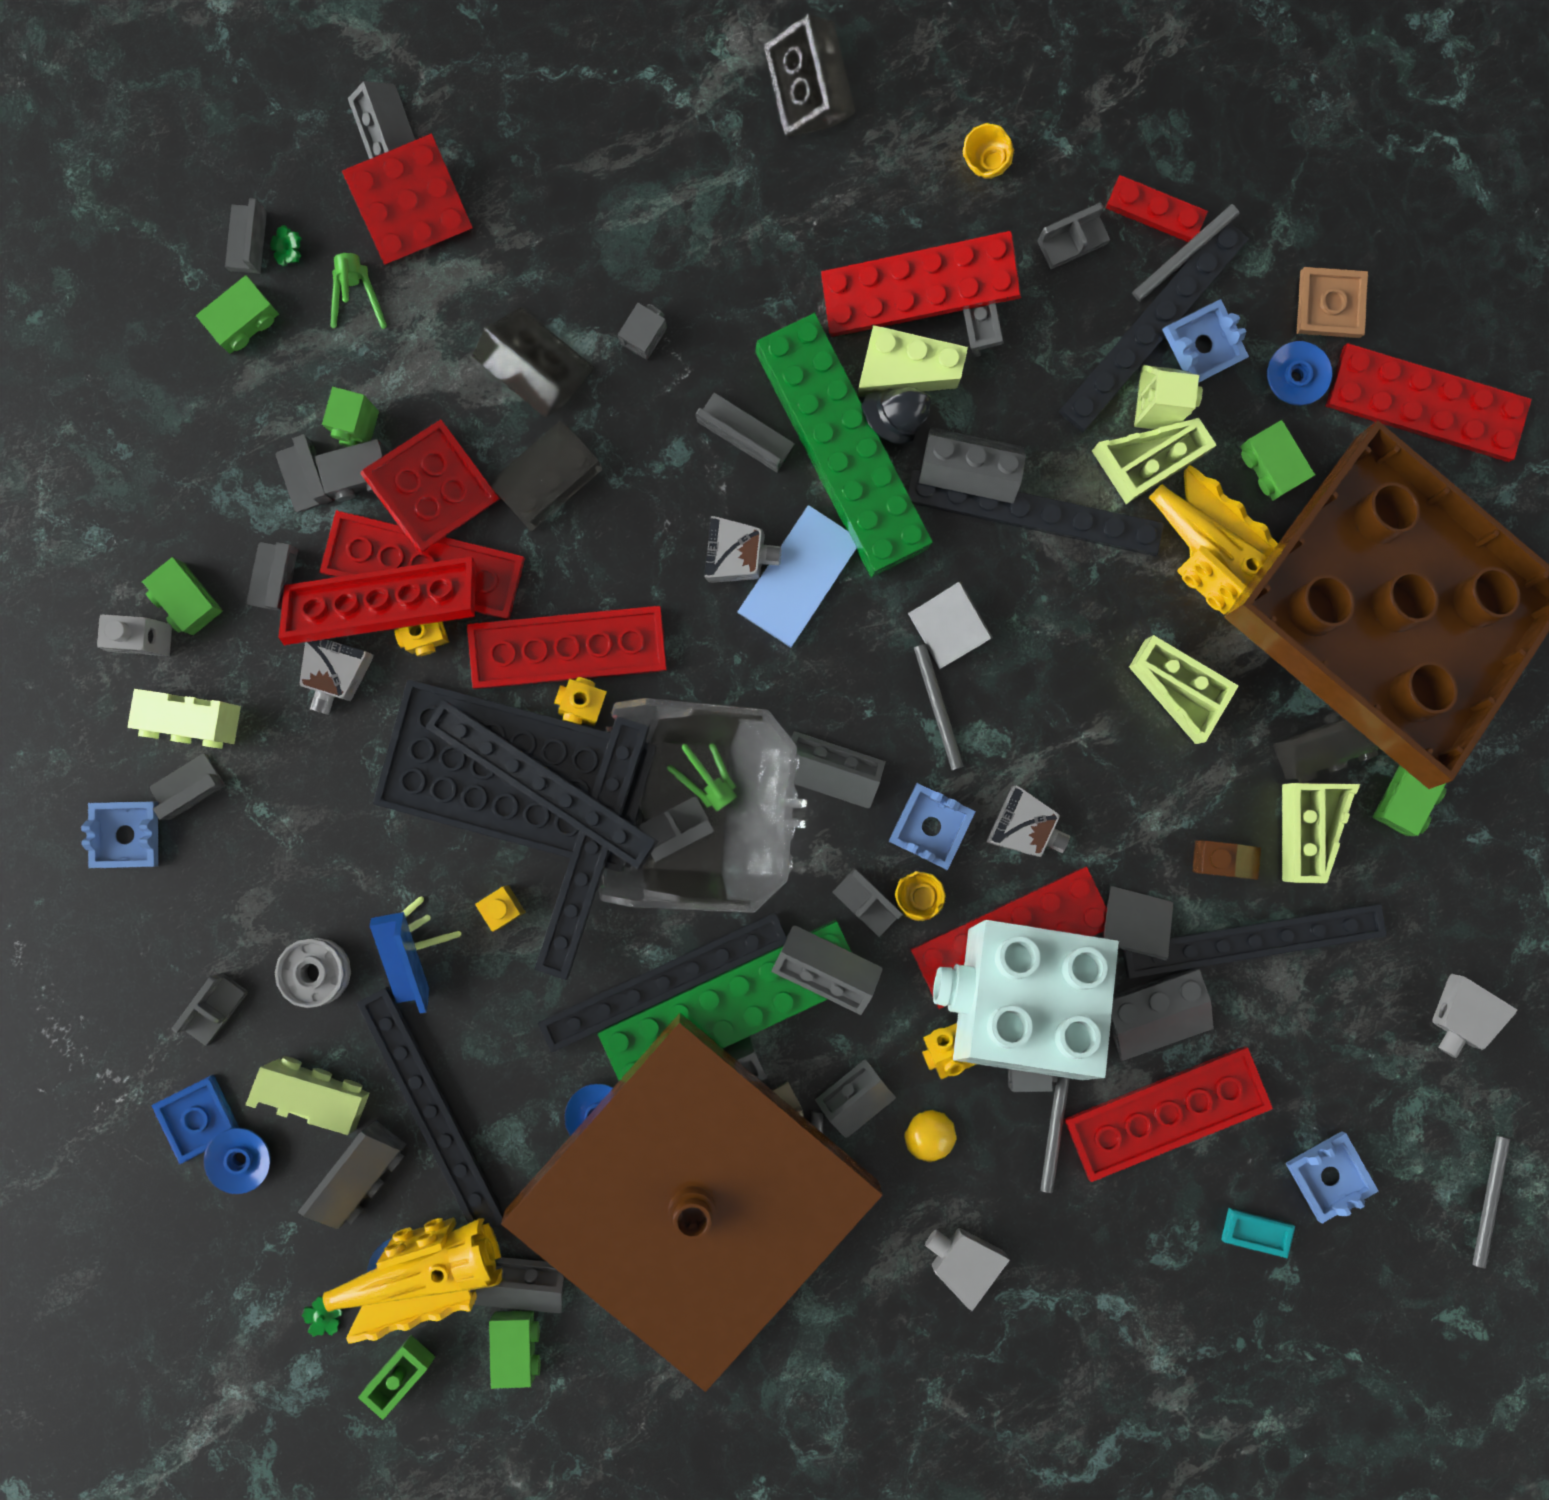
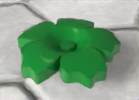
[270,225,301,266]
[301,1296,343,1337]

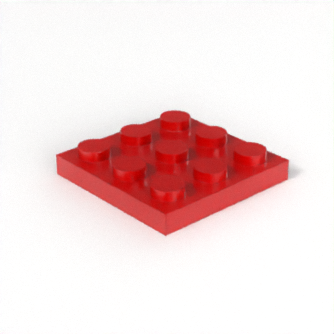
[342,133,473,265]
[360,419,499,554]

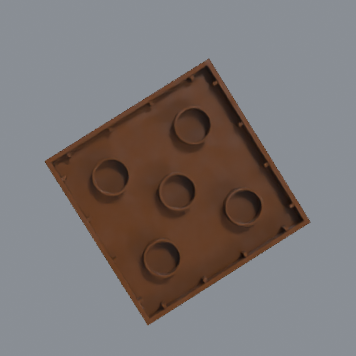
[1224,421,1549,789]
[501,1013,883,1392]

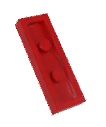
[1105,175,1208,242]

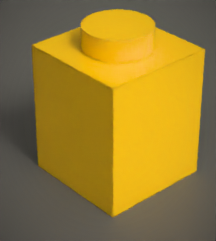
[475,885,526,932]

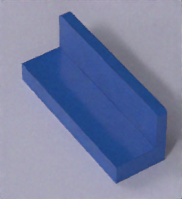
[370,912,429,1014]

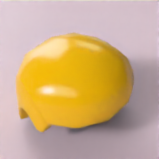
[963,123,1014,179]
[895,871,946,921]
[904,1110,956,1162]

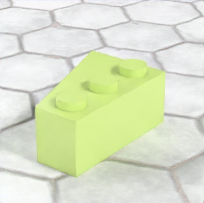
[857,325,968,397]
[1134,365,1203,430]
[1092,418,1216,504]
[1129,635,1238,744]
[128,689,241,749]
[1282,783,1360,883]
[246,1056,370,1135]

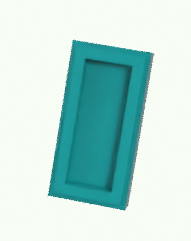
[1221,1208,1295,1258]

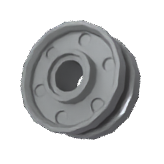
[275,937,351,1008]

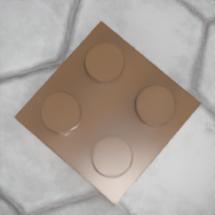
[1297,267,1368,338]

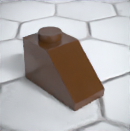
[1192,840,1261,880]

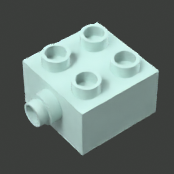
[933,920,1119,1080]

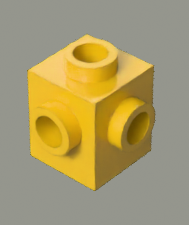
[395,621,449,657]
[554,677,607,726]
[922,1023,976,1079]

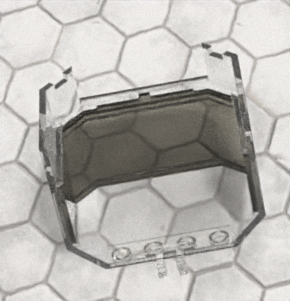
[598,698,807,913]

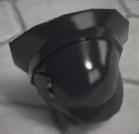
[861,387,931,444]

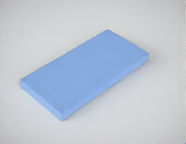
[738,505,857,648]

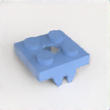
[1162,299,1249,383]
[888,783,976,870]
[81,801,158,868]
[1286,1131,1379,1223]

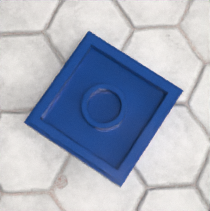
[151,1074,239,1164]

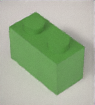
[196,275,279,354]
[322,387,379,447]
[1240,420,1315,501]
[142,557,223,635]
[1372,766,1446,836]
[489,1311,541,1389]
[358,1335,435,1420]

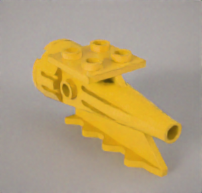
[1149,465,1278,615]
[323,1218,502,1344]

